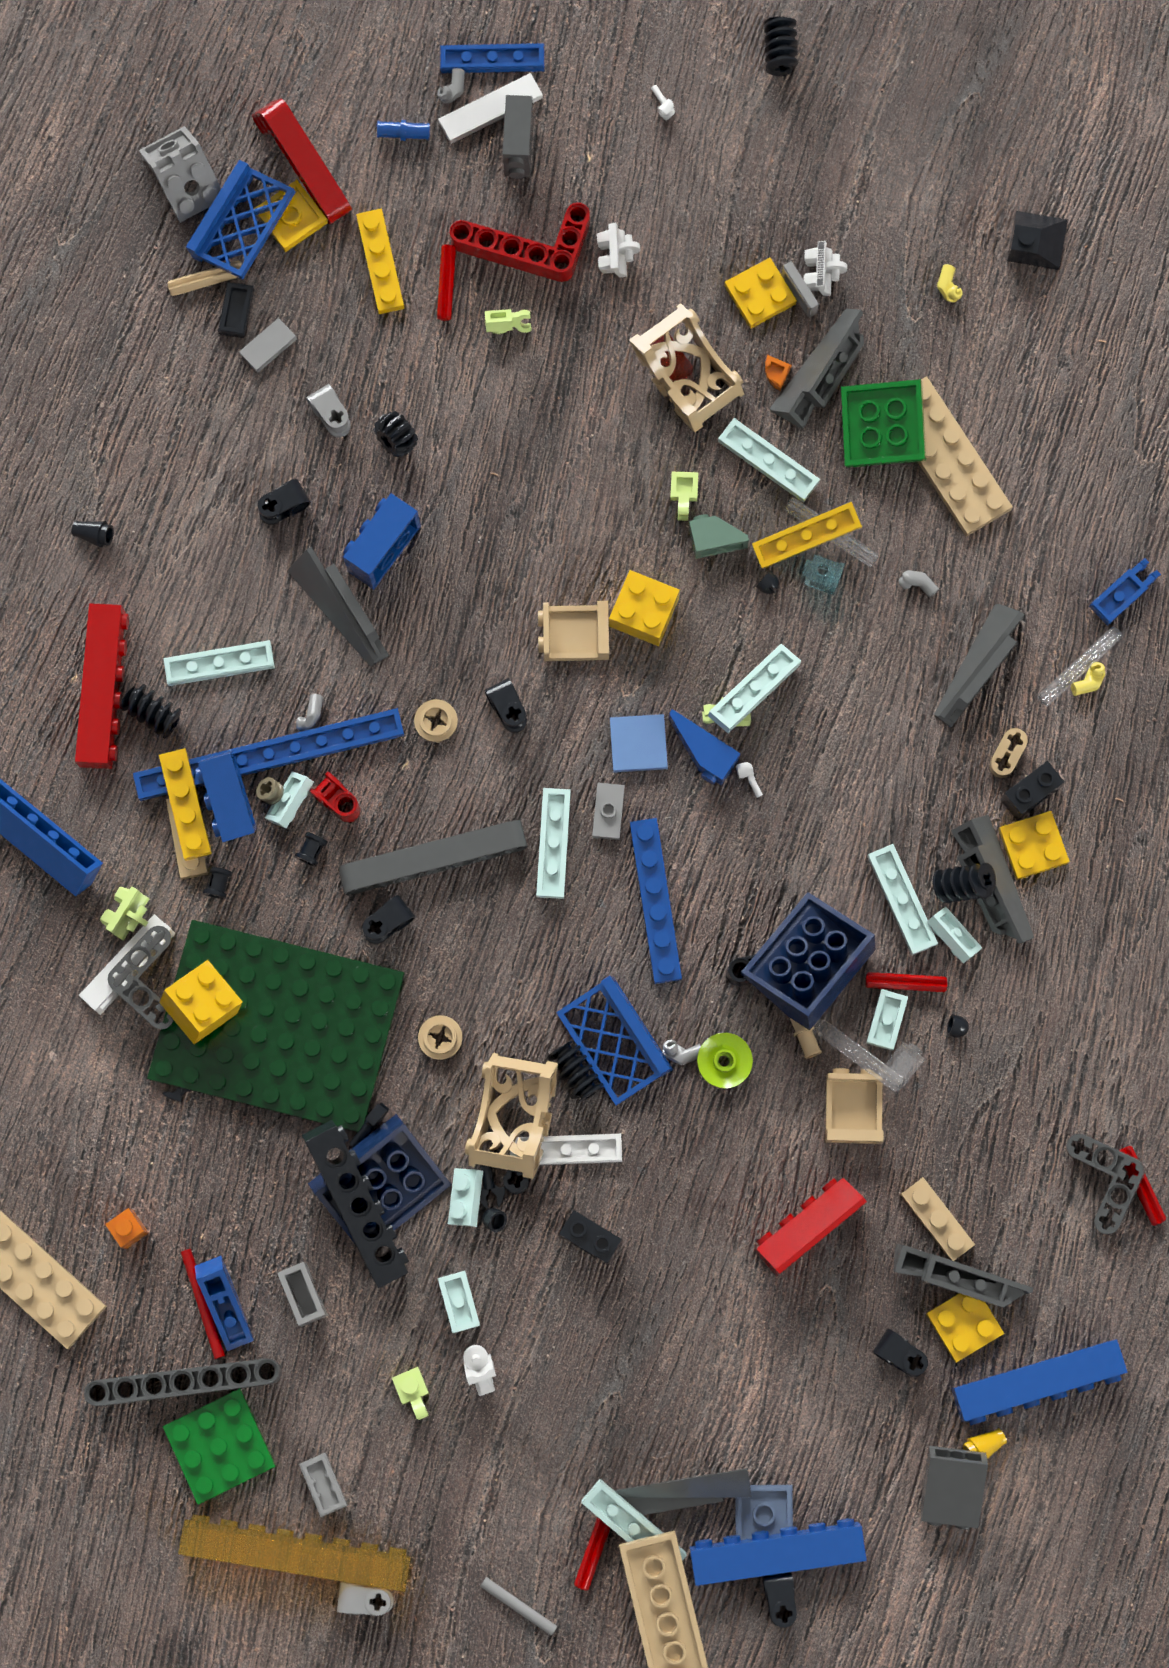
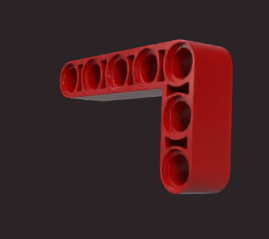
[251,98,352,224]
[449,202,590,282]

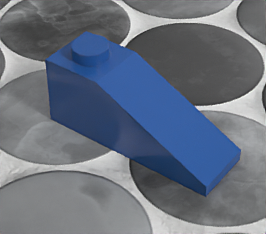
[669,709,740,786]
[195,1256,254,1351]

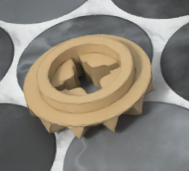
[414,699,458,743]
[418,1016,462,1060]

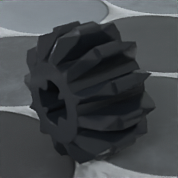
[373,411,418,457]

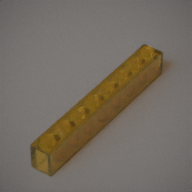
[178,1514,412,1592]

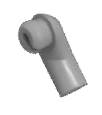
[437,68,465,103]
[898,570,939,598]
[296,694,323,731]
[663,1040,701,1065]

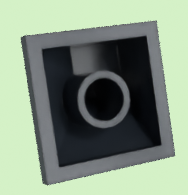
[1007,211,1068,270]

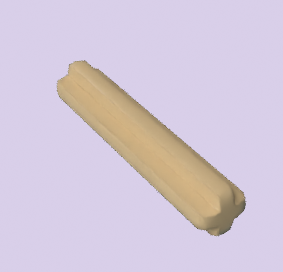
[167,261,242,296]

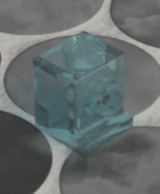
[802,554,845,595]

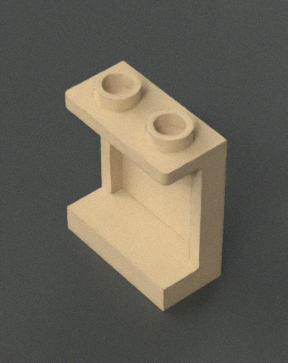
[538,601,609,661]
[825,1068,884,1144]

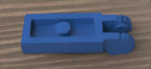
[1089,558,1161,626]

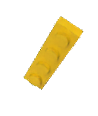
[356,208,405,314]
[752,502,862,569]
[159,748,212,861]

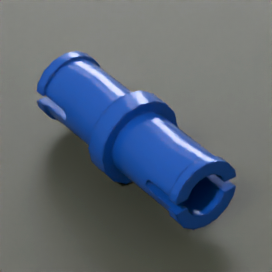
[377,120,430,141]

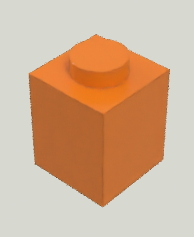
[105,1208,149,1249]

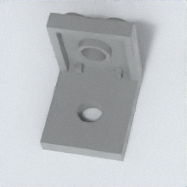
[139,126,221,222]

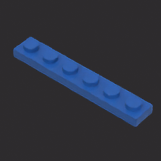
[630,818,682,984]

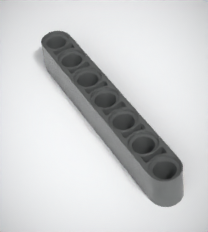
[338,820,528,895]
[84,1358,282,1406]

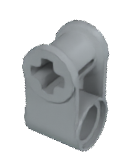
[306,384,351,437]
[337,1582,394,1616]

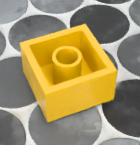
[609,570,680,646]
[159,960,243,1044]

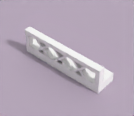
[79,914,176,1015]

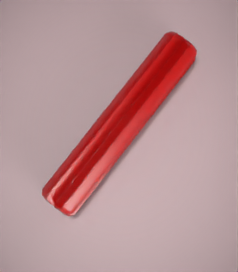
[437,244,456,321]
[865,972,948,992]
[1120,1146,1166,1226]
[574,1517,610,1591]

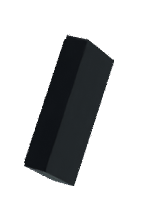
[218,282,254,338]

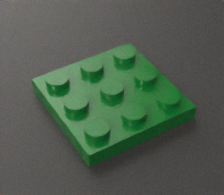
[841,379,926,468]
[163,1389,277,1505]

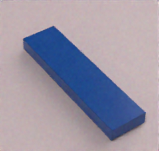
[440,43,544,73]

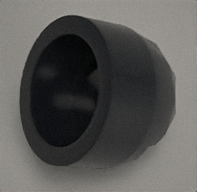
[756,571,779,594]
[947,1014,969,1038]
[482,1208,507,1232]

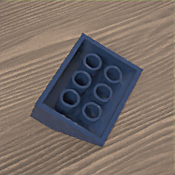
[741,892,876,1031]
[308,1114,452,1245]

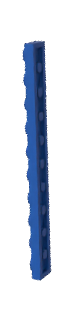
[133,708,405,801]

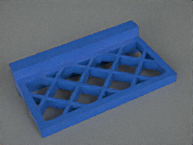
[186,160,296,280]
[556,976,673,1106]

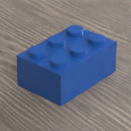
[343,493,421,590]
[195,750,257,842]

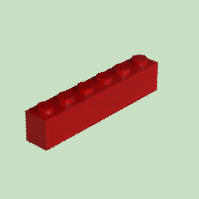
[75,603,129,769]

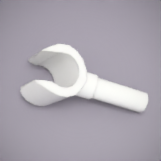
[651,85,675,120]
[736,762,763,798]

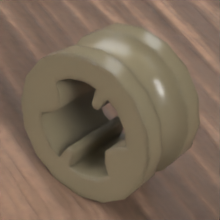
[256,777,284,805]

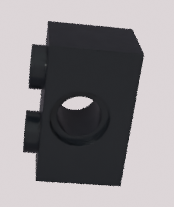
[1000,761,1065,821]
[559,1210,622,1265]

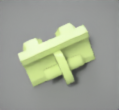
[100,886,149,941]

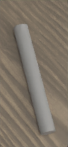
[480,1577,557,1636]

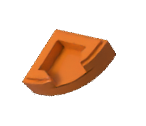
[765,355,792,391]

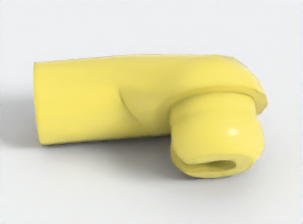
[937,264,963,302]
[1071,662,1105,696]

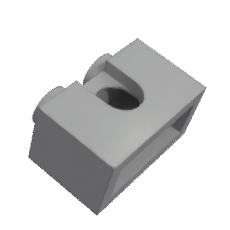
[277,1262,328,1327]

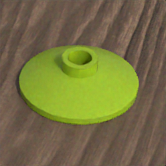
[697,1033,753,1088]

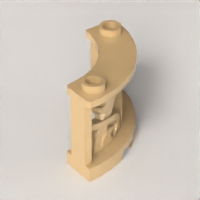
[629,304,744,433]
[465,1053,558,1179]

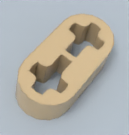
[989,728,1028,778]

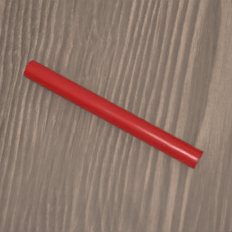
[181,1249,225,1360]

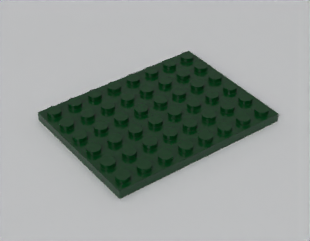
[147,920,405,1132]

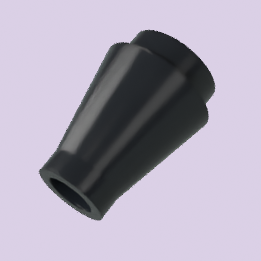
[71,521,114,547]

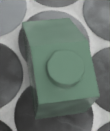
[689,514,749,559]

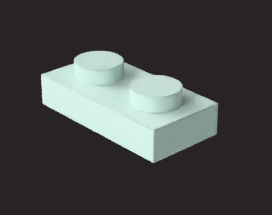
[264,771,314,828]
[927,907,982,964]
[866,989,908,1051]
[448,1168,483,1227]
[438,1271,480,1334]

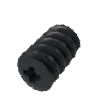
[764,16,798,76]
[120,684,182,739]
[932,863,996,903]
[547,1041,604,1103]

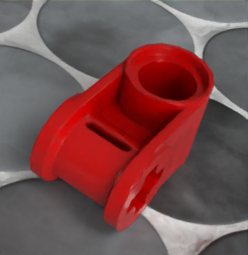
[309,772,361,822]

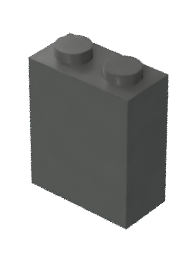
[502,95,534,179]
[920,1446,988,1530]

